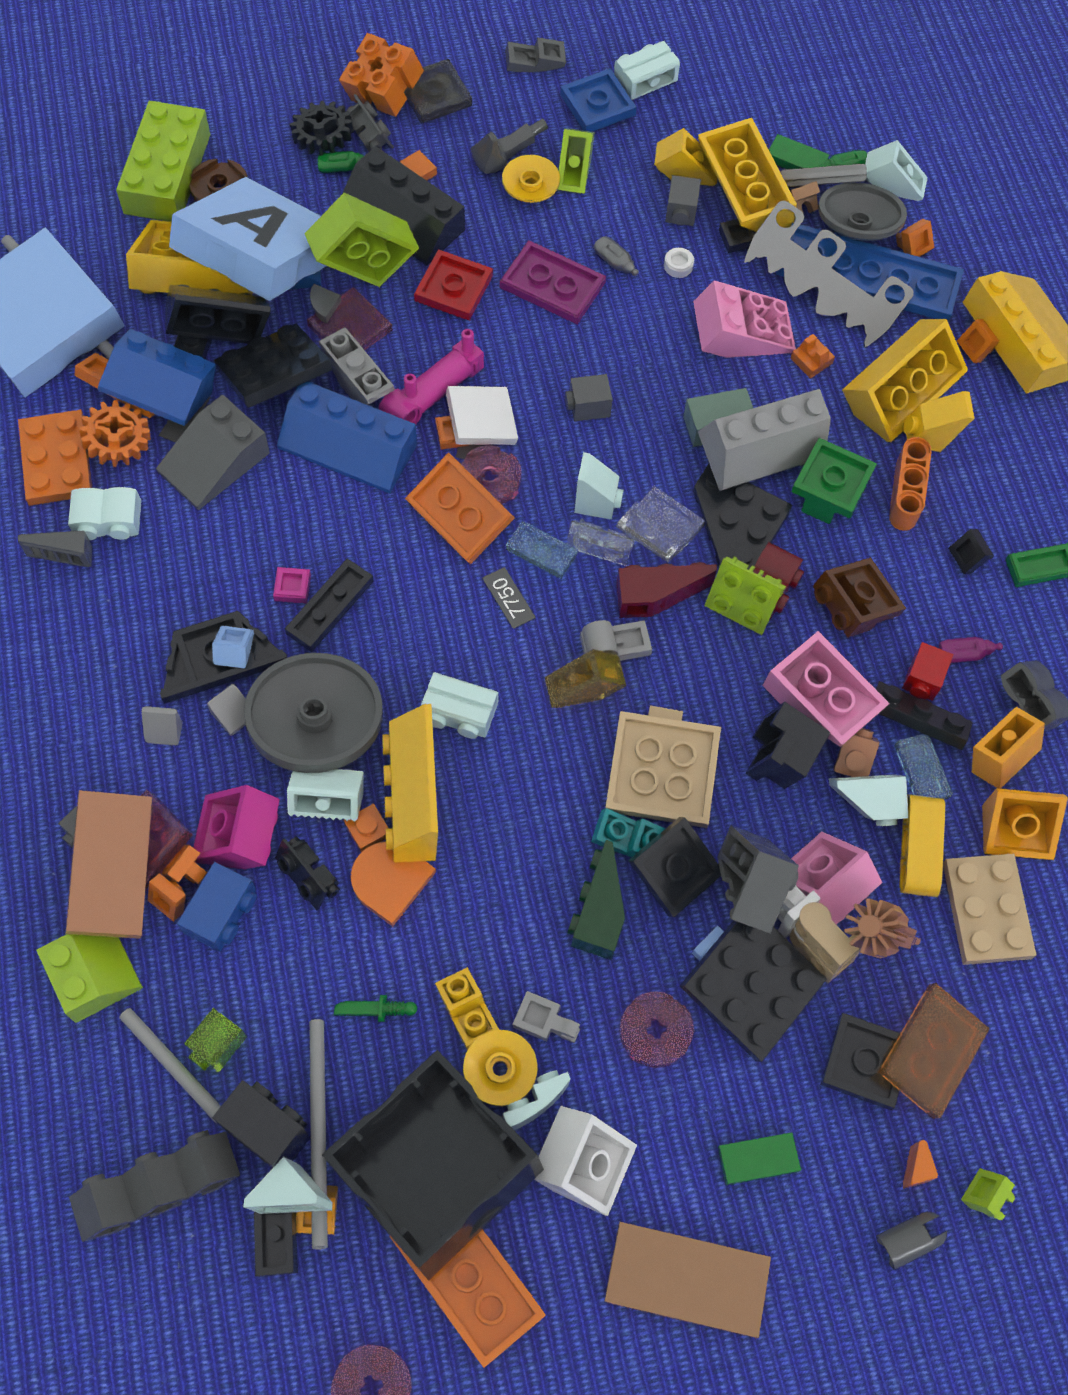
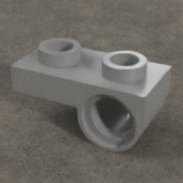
[580,620,652,667]

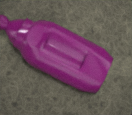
[939,637,1003,663]

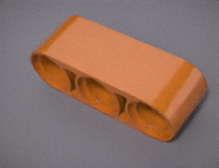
[889,437,932,531]

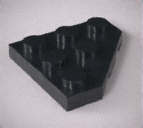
[693,464,793,570]

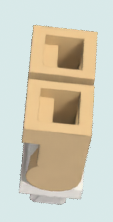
[777,885,861,984]

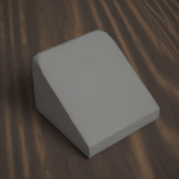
[207,684,246,736]
[141,706,183,745]

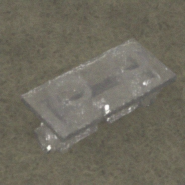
[566,519,635,566]

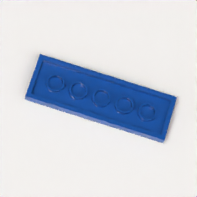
[776,222,964,322]

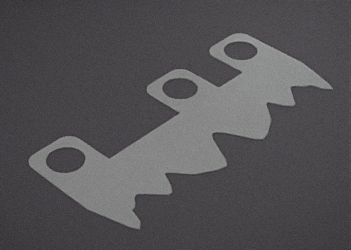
[744,201,914,347]

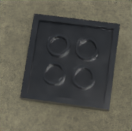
[214,323,333,408]
[679,920,827,1062]

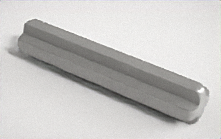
[781,164,867,187]

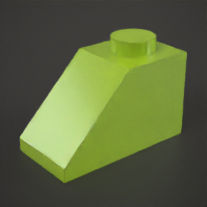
[557,128,595,194]

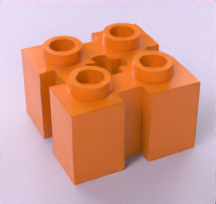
[339,33,424,117]

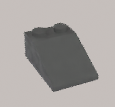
[156,394,270,511]

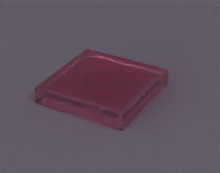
[307,287,393,350]

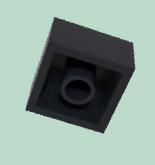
[212,1080,310,1168]

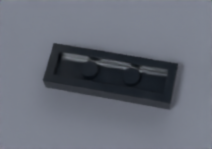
[284,558,374,652]
[876,681,973,750]

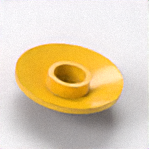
[502,155,560,203]
[463,1030,538,1106]

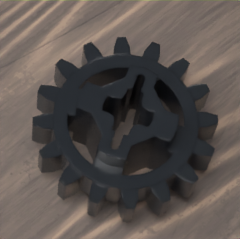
[290,100,354,156]

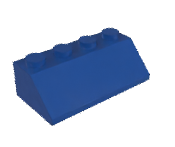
[277,381,417,494]

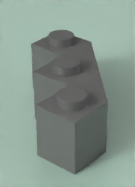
[69,1130,240,1242]

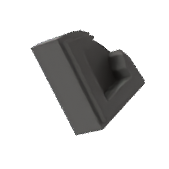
[310,284,341,324]

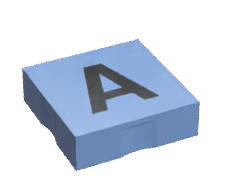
[169,177,326,301]

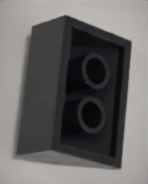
[165,285,270,344]

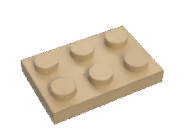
[943,854,1036,965]

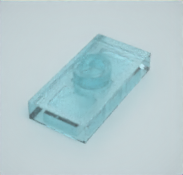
[506,520,578,579]
[894,734,953,800]

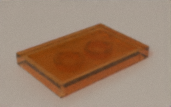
[878,983,990,1119]

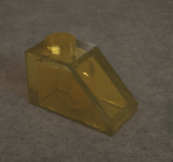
[545,649,627,708]

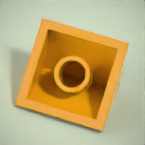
[982,788,1068,860]

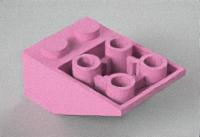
[693,280,796,358]

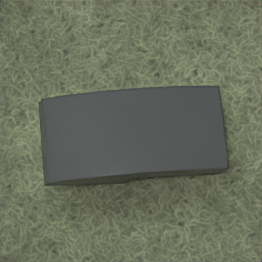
[505,37,566,72]

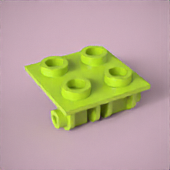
[704,556,786,635]

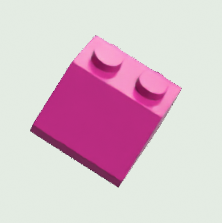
[193,785,280,870]

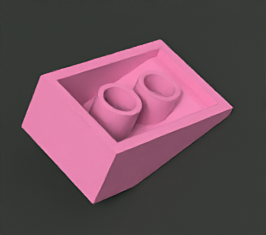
[762,631,890,747]

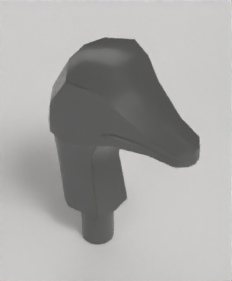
[470,118,548,174]

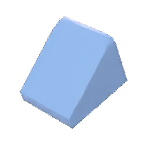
[212,626,254,668]

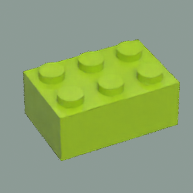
[304,192,419,287]

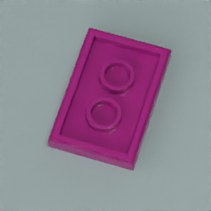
[499,240,606,325]

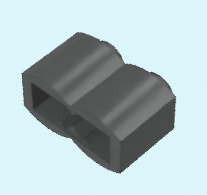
[1001,660,1068,730]

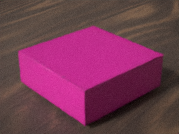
[273,567,311,604]

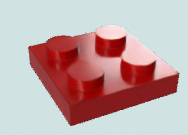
[414,249,493,321]

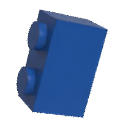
[177,862,257,952]

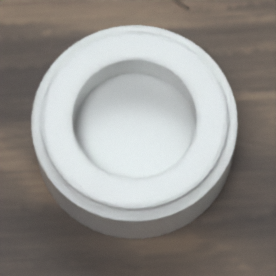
[664,248,694,278]

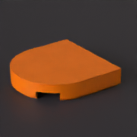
[351,842,436,927]

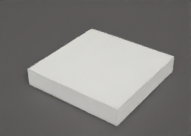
[446,386,518,445]

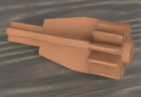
[844,898,921,959]

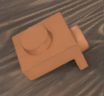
[833,728,880,777]

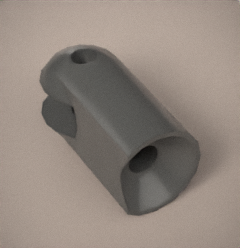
[876,1211,947,1270]

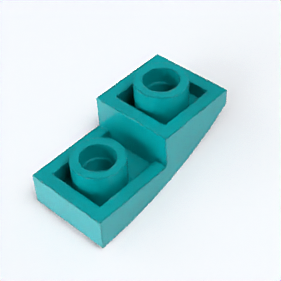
[591,808,665,857]

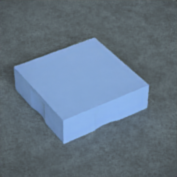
[0,227,125,398]

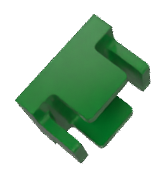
[791,438,877,524]

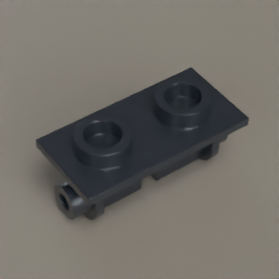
[275,837,340,911]

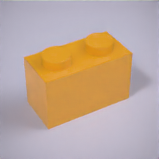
[971,707,1045,789]

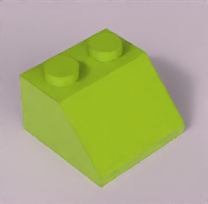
[36,934,143,1023]

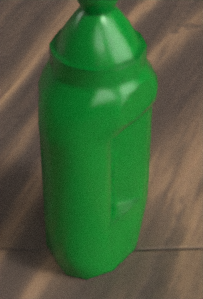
[818,149,867,167]
[318,151,364,173]

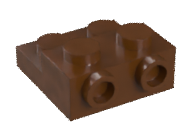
[813,557,906,638]

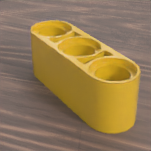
[899,794,945,897]

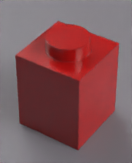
[902,642,954,701]

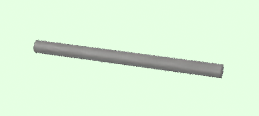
[309,1019,328,1250]

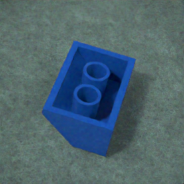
[98,329,216,426]

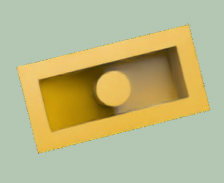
[654,128,718,186]
[904,391,975,452]

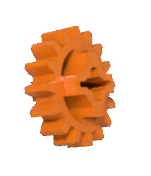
[79,400,151,467]

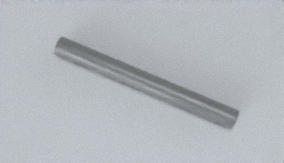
[119,1008,221,1124]

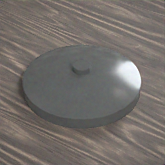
[244,653,383,773]

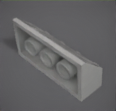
[698,389,831,491]

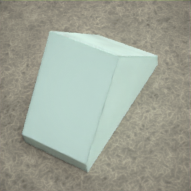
[243,1157,333,1214]

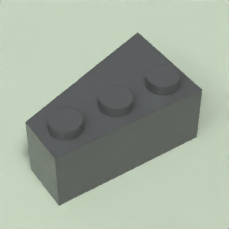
[717,825,799,934]

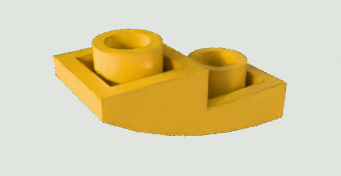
[435,967,499,1050]

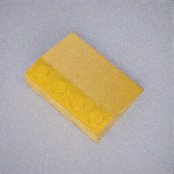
[126,220,253,295]
[962,271,1068,394]

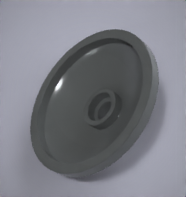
[818,183,907,241]

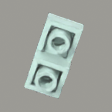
[503,1070,570,1130]

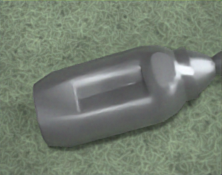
[593,236,639,276]

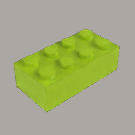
[116,100,211,222]

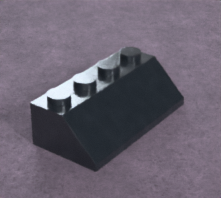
[342,146,465,266]

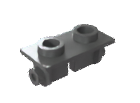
[346,94,394,151]

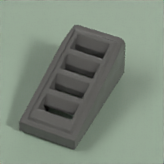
[18,531,92,567]

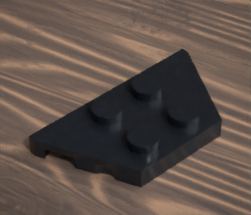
[160,611,287,704]

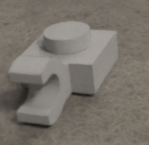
[512,991,580,1043]

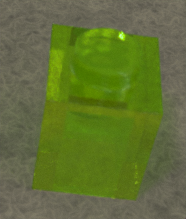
[184,1008,247,1073]

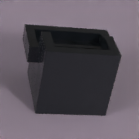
[745,702,830,789]

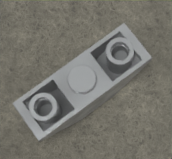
[319,327,395,405]

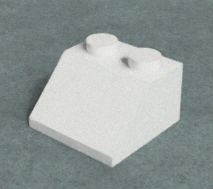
[534,1106,637,1216]

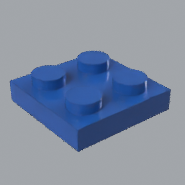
[560,68,637,132]

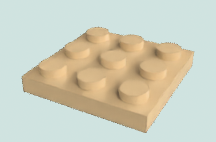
[605,711,721,828]

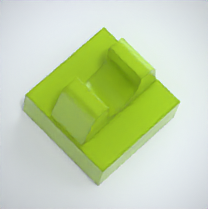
[961,1168,1015,1220]

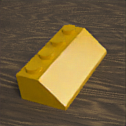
[698,118,797,232]
[842,319,968,442]
[382,704,438,862]

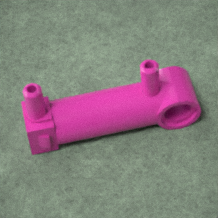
[379,329,484,424]

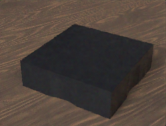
[322,1050,544,1281]

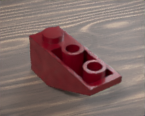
[616,562,717,618]

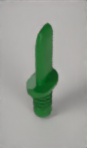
[334,995,417,1022]

